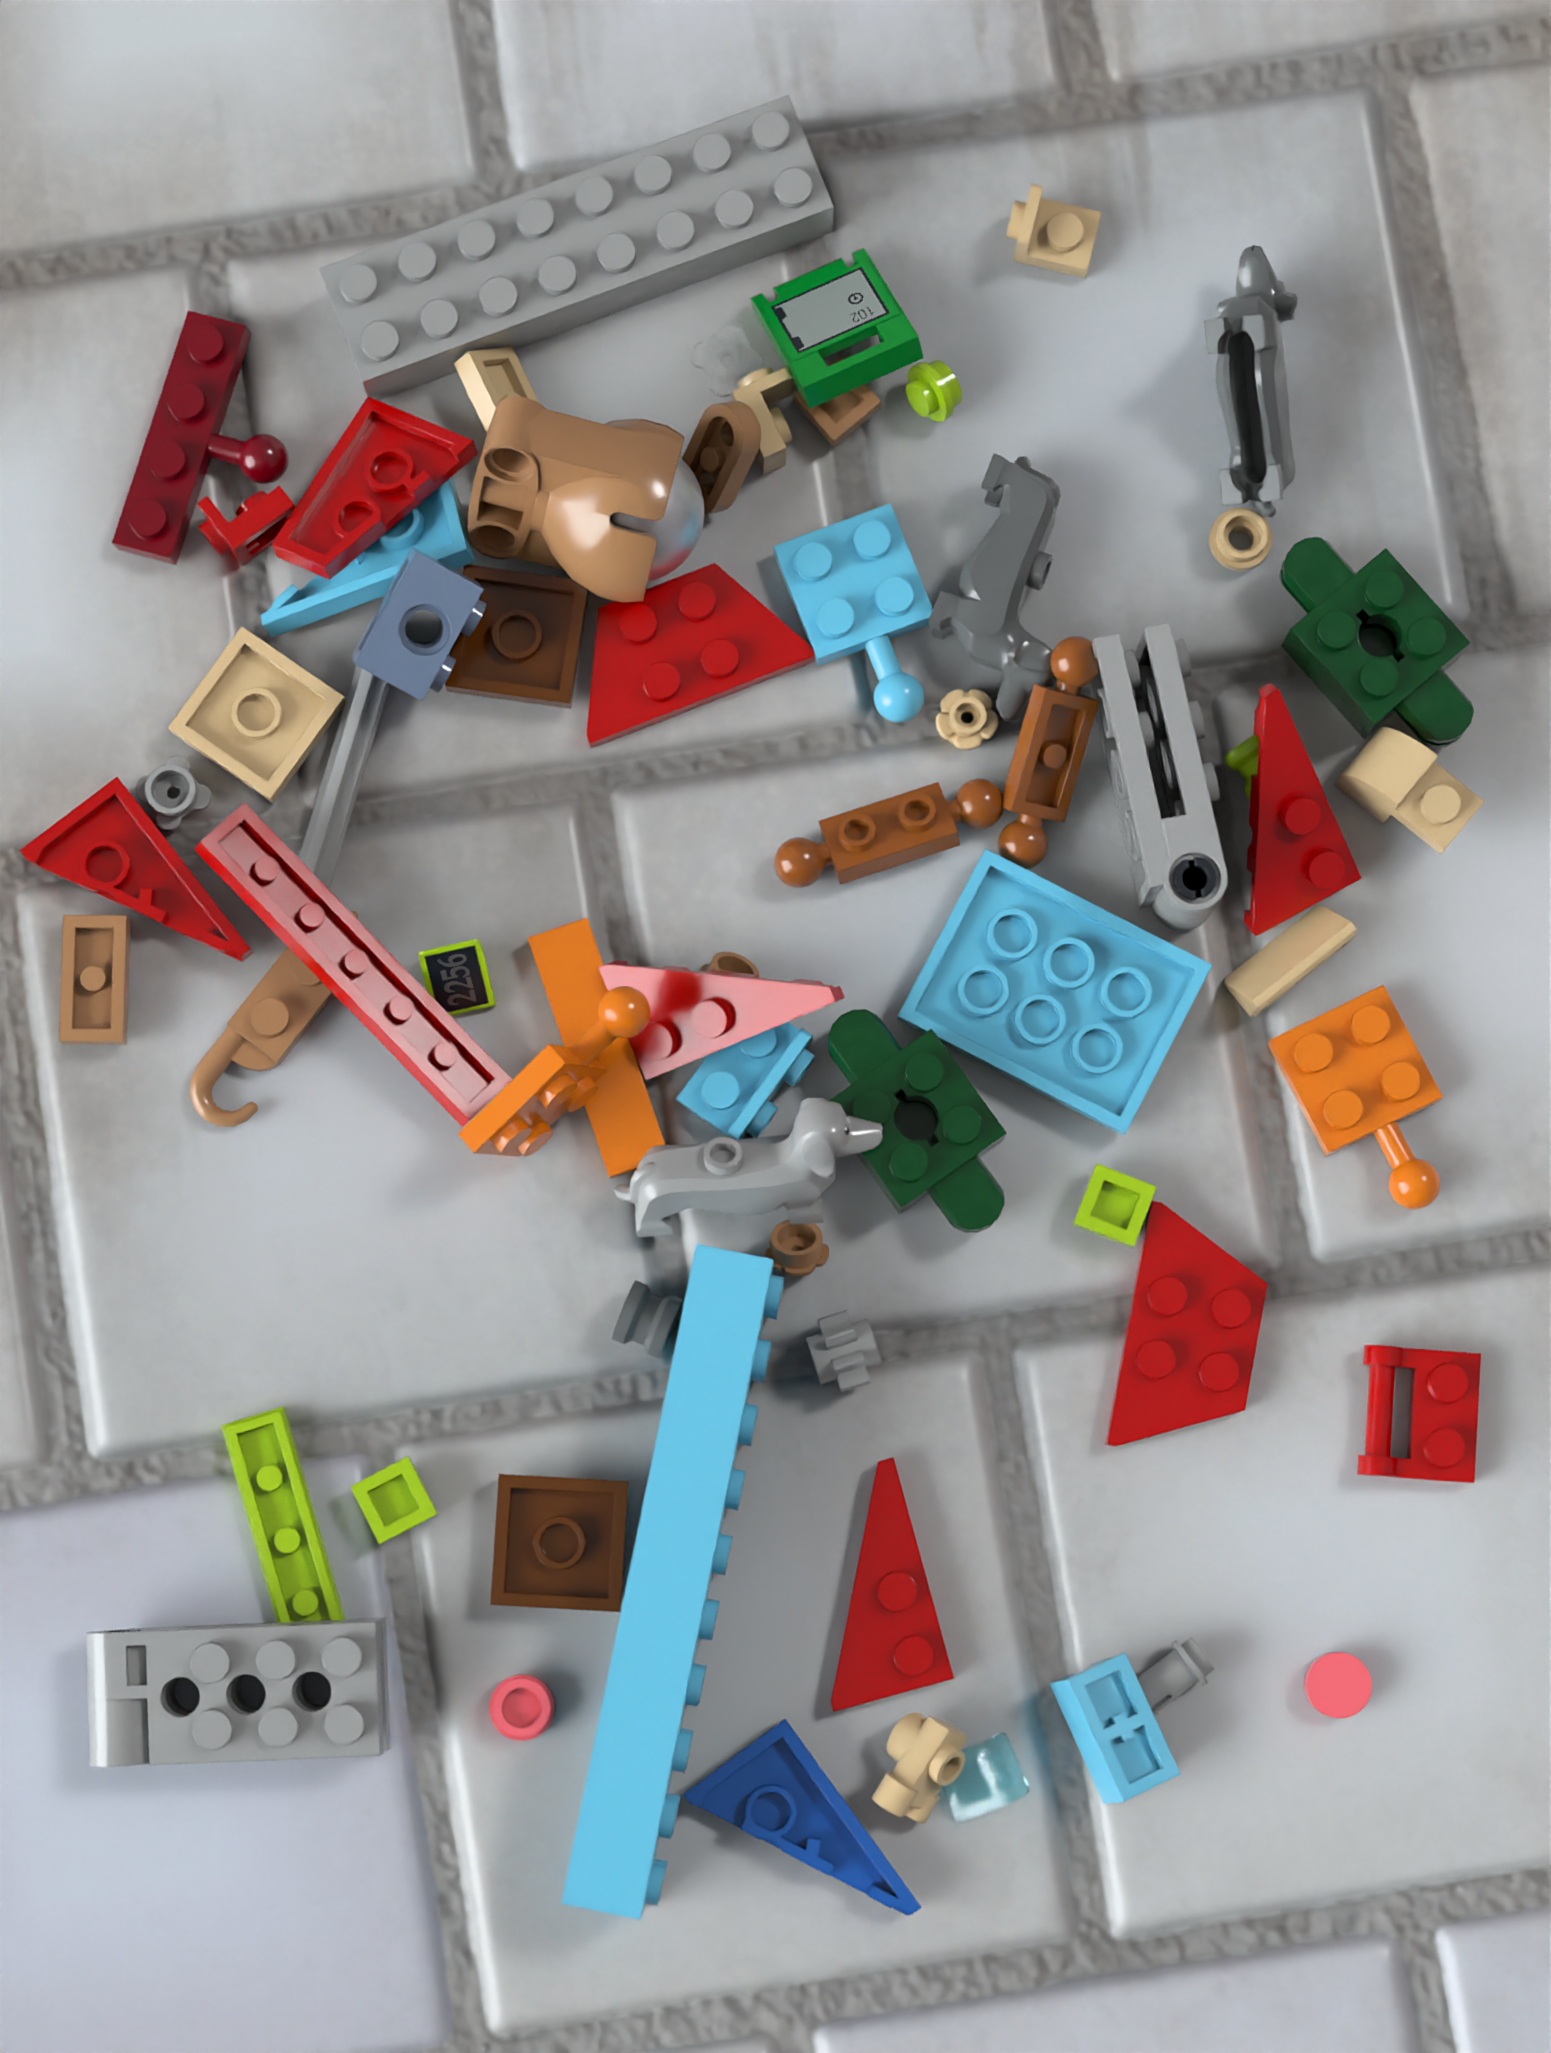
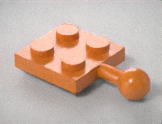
[1268,985,1443,1209]
[458,986,650,1157]

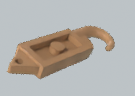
[190,911,358,1127]

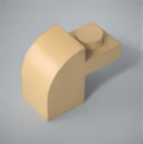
[1334,727,1485,854]

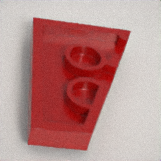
[271,396,478,580]

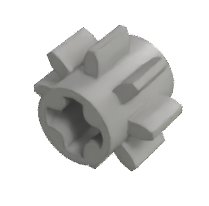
[806,1310,882,1393]

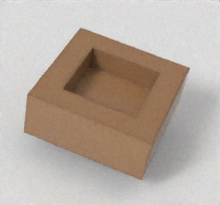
[793,356,881,448]

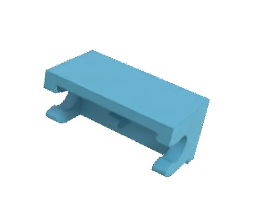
[1050,1653,1180,1804]

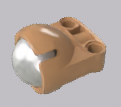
[468,396,704,603]

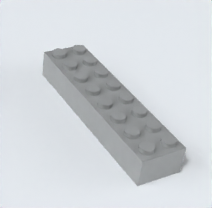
[319,95,834,401]

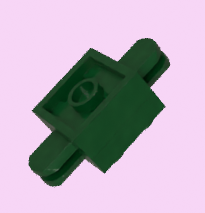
[1279,537,1474,749]
[828,1009,1007,1233]

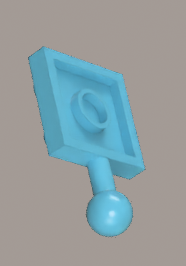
[773,503,933,723]

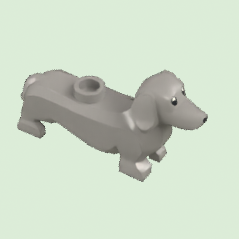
[614,1098,884,1237]

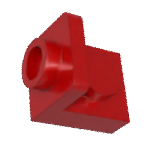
[197,486,295,566]

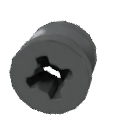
[612,1280,684,1359]

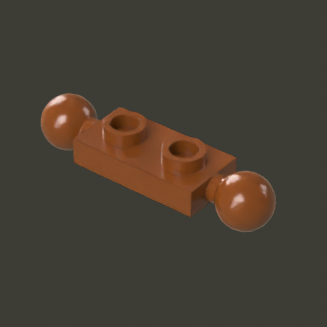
[998,636,1100,869]
[774,778,1004,888]

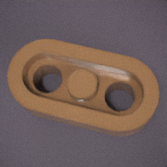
[682,401,761,515]

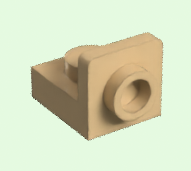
[1006,184,1102,278]
[732,367,794,475]

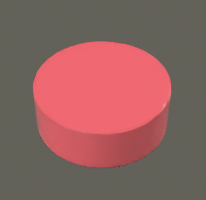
[1304,1652,1372,1718]
[489,1674,556,1741]

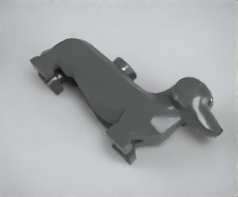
[1204,245,1298,518]
[928,453,1061,721]

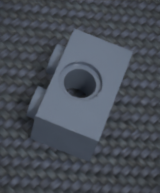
[351,546,487,701]

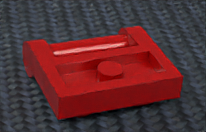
[1357,1345,1481,1483]

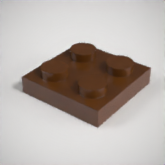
[445,565,589,709]
[490,1474,629,1612]

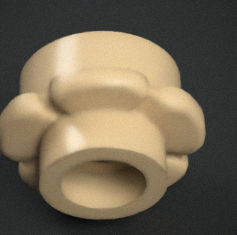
[936,689,998,750]

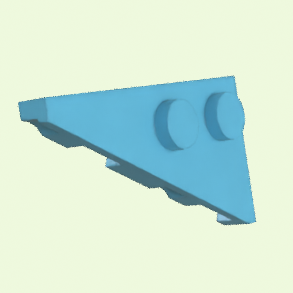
[260,476,475,638]

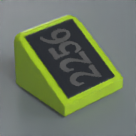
[418,939,496,1016]

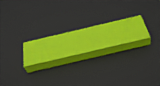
[221,1407,346,1622]

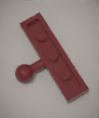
[112,310,289,565]

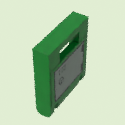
[750,248,924,409]

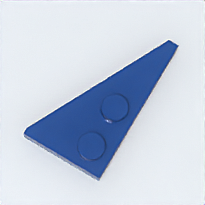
[683,1718,922,1916]

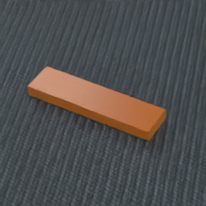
[527,918,665,1179]

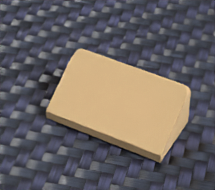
[1224,905,1357,1017]

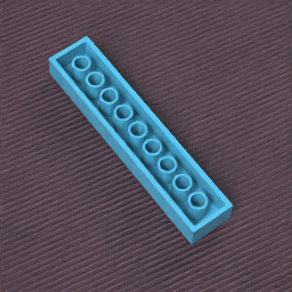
[561,1244,784,1920]

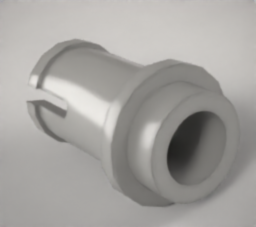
[1137,1638,1214,1716]

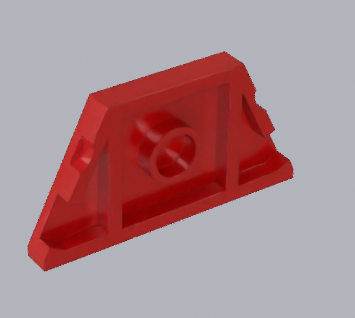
[586,563,815,749]
[1105,1201,1268,1447]

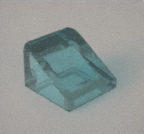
[942,1732,1029,1823]

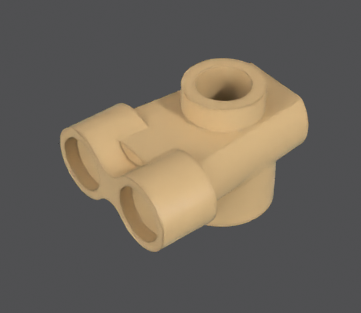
[872,1712,968,1824]

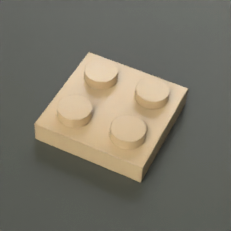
[168,626,346,803]

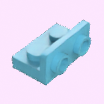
[676,1022,816,1140]

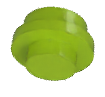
[905,360,962,422]

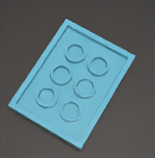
[897,849,1212,1136]

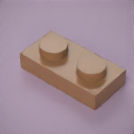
[59,915,131,1045]

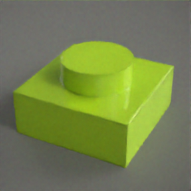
[1072,1163,1157,1248]
[350,1456,439,1545]

